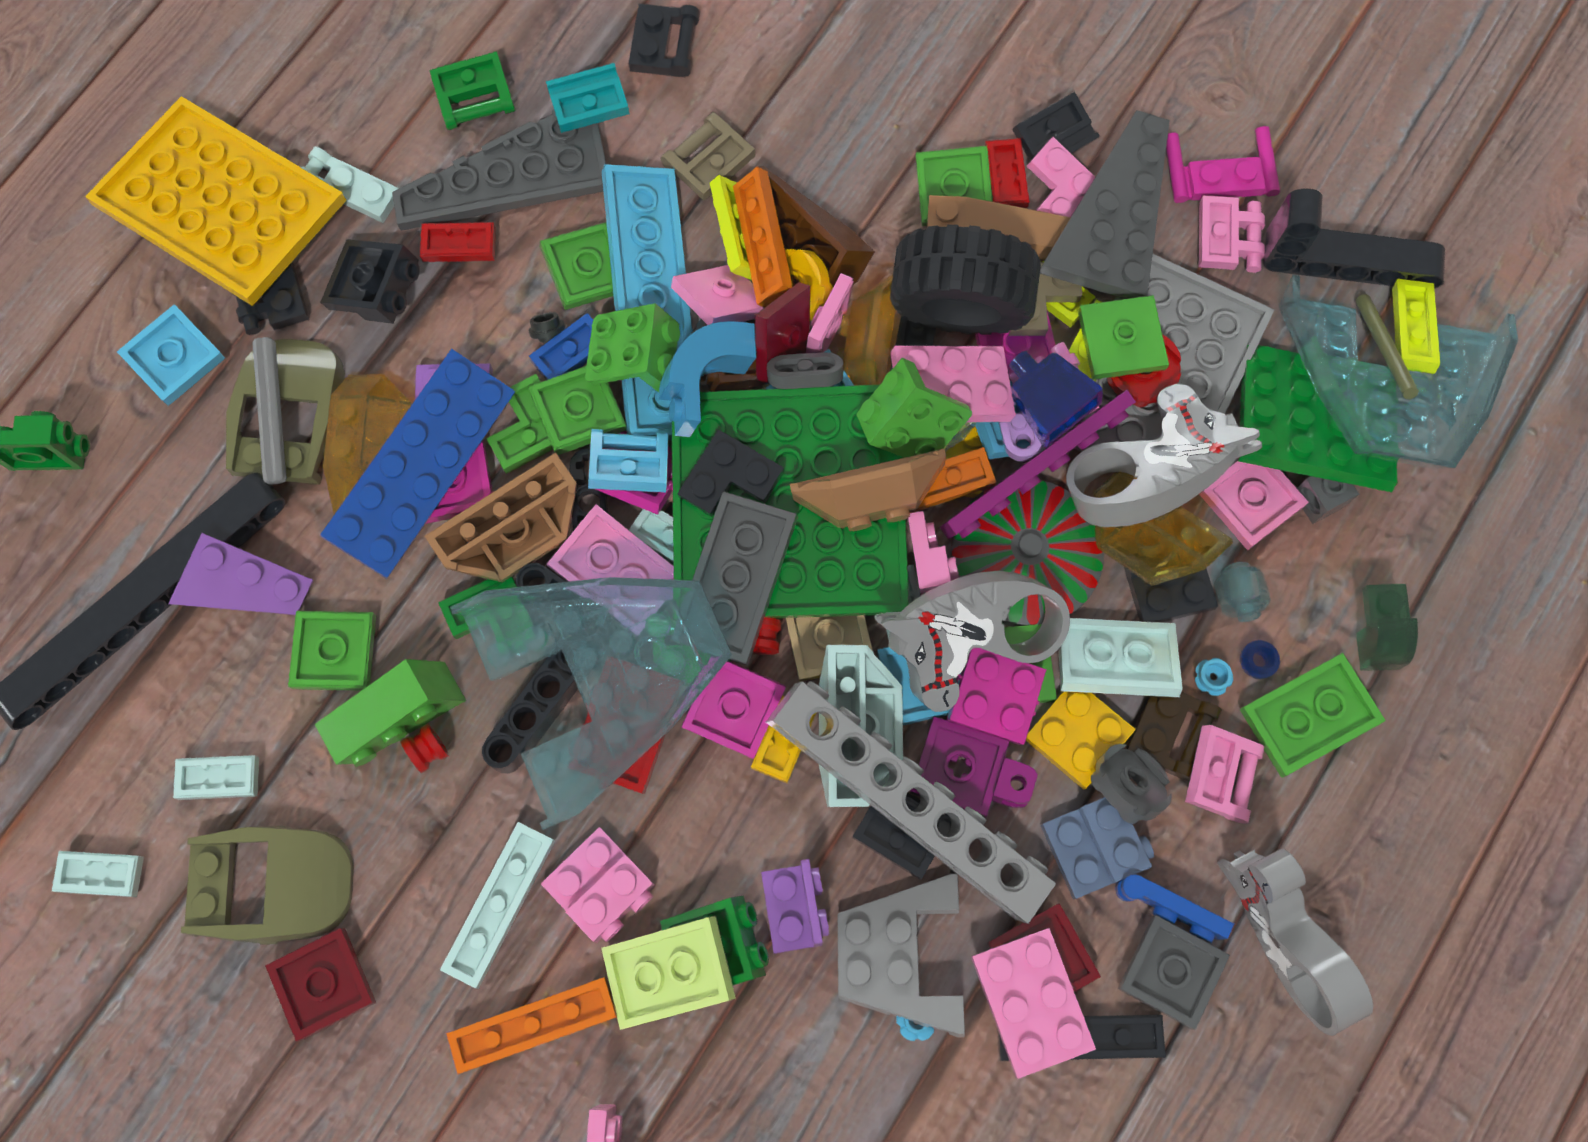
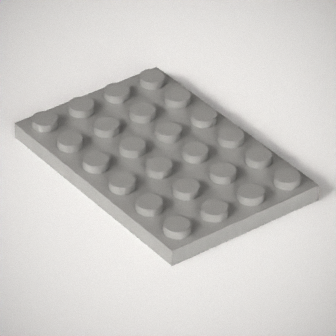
[1053,254,1275,477]

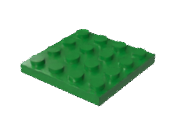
[1238,345,1398,492]

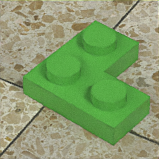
[486,374,553,474]

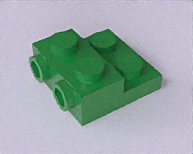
[0,411,90,471]
[660,896,769,986]

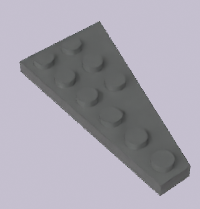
[392,109,606,231]
[1040,110,1170,299]

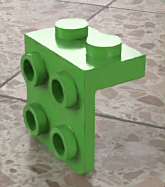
[585,303,680,392]
[856,358,972,458]

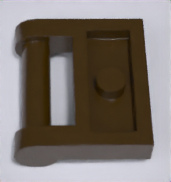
[1126,692,1222,782]

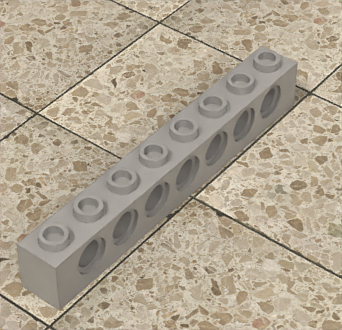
[766,681,1056,924]

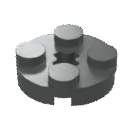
[1091,744,1172,824]

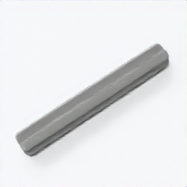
[253,337,286,484]

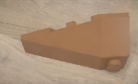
[927,195,1071,262]

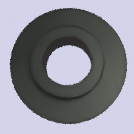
[528,312,565,343]

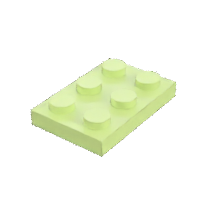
[601,916,736,1030]

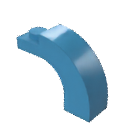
[659,321,756,437]

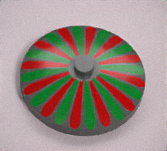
[951,480,1104,627]

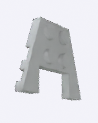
[838,874,965,1037]

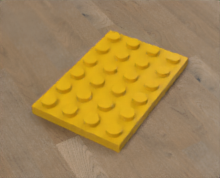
[85,96,346,306]

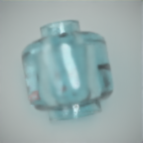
[1214,562,1271,622]

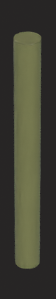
[1356,294,1419,399]

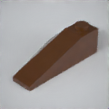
[758,166,875,287]

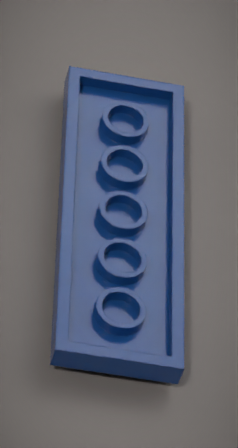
[320,348,515,579]

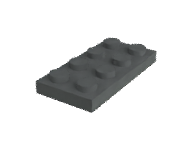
[672,492,798,665]

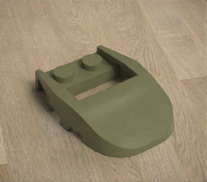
[226,339,345,485]
[181,826,353,945]

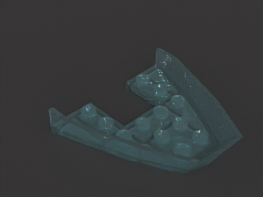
[1278,274,1518,469]
[450,577,732,830]

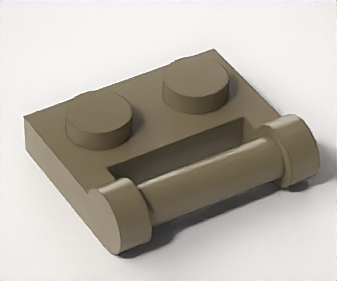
[660,112,755,201]

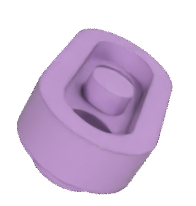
[998,386,1043,462]

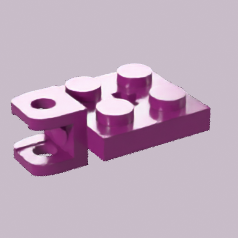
[910,717,1038,818]

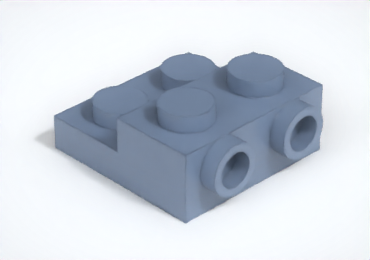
[1040,797,1154,900]

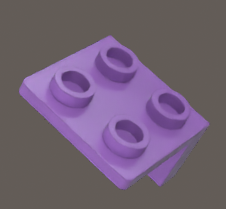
[761,859,829,954]

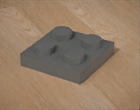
[1118,915,1230,1030]

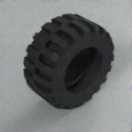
[890,225,1041,335]

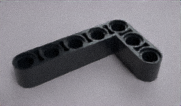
[1264,188,1445,289]
[482,563,617,774]

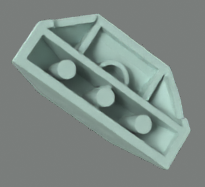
[819,645,903,807]

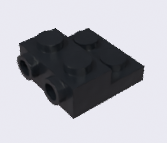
[320,239,420,324]

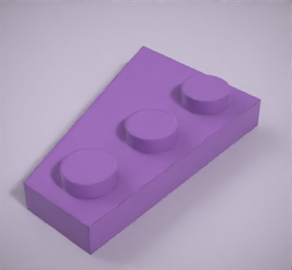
[168,533,314,615]

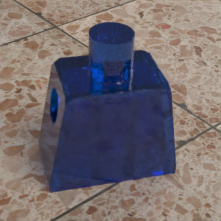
[1009,351,1103,448]

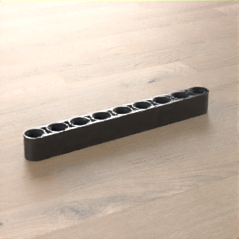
[0,472,285,730]

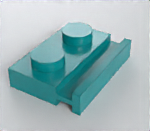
[546,63,630,133]

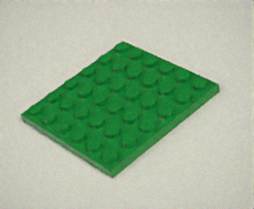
[672,385,909,622]

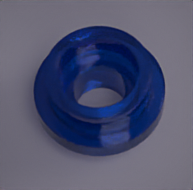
[1240,640,1280,679]

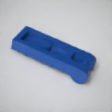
[1115,874,1234,943]

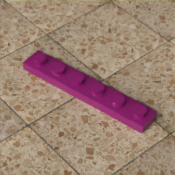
[939,390,1136,539]

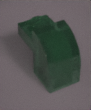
[1356,584,1418,671]

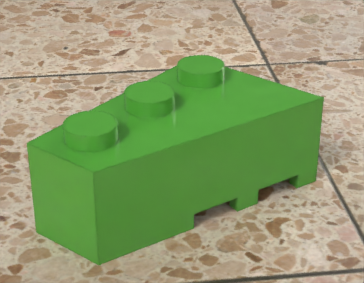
[315,659,466,767]

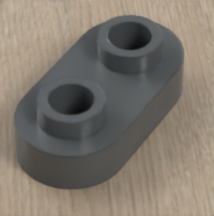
[767,352,843,389]

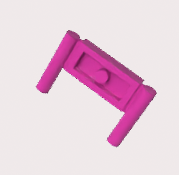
[1166,126,1280,203]

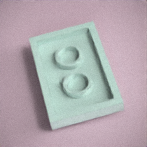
[1058,618,1183,697]

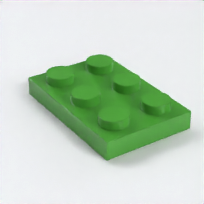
[1239,653,1386,778]

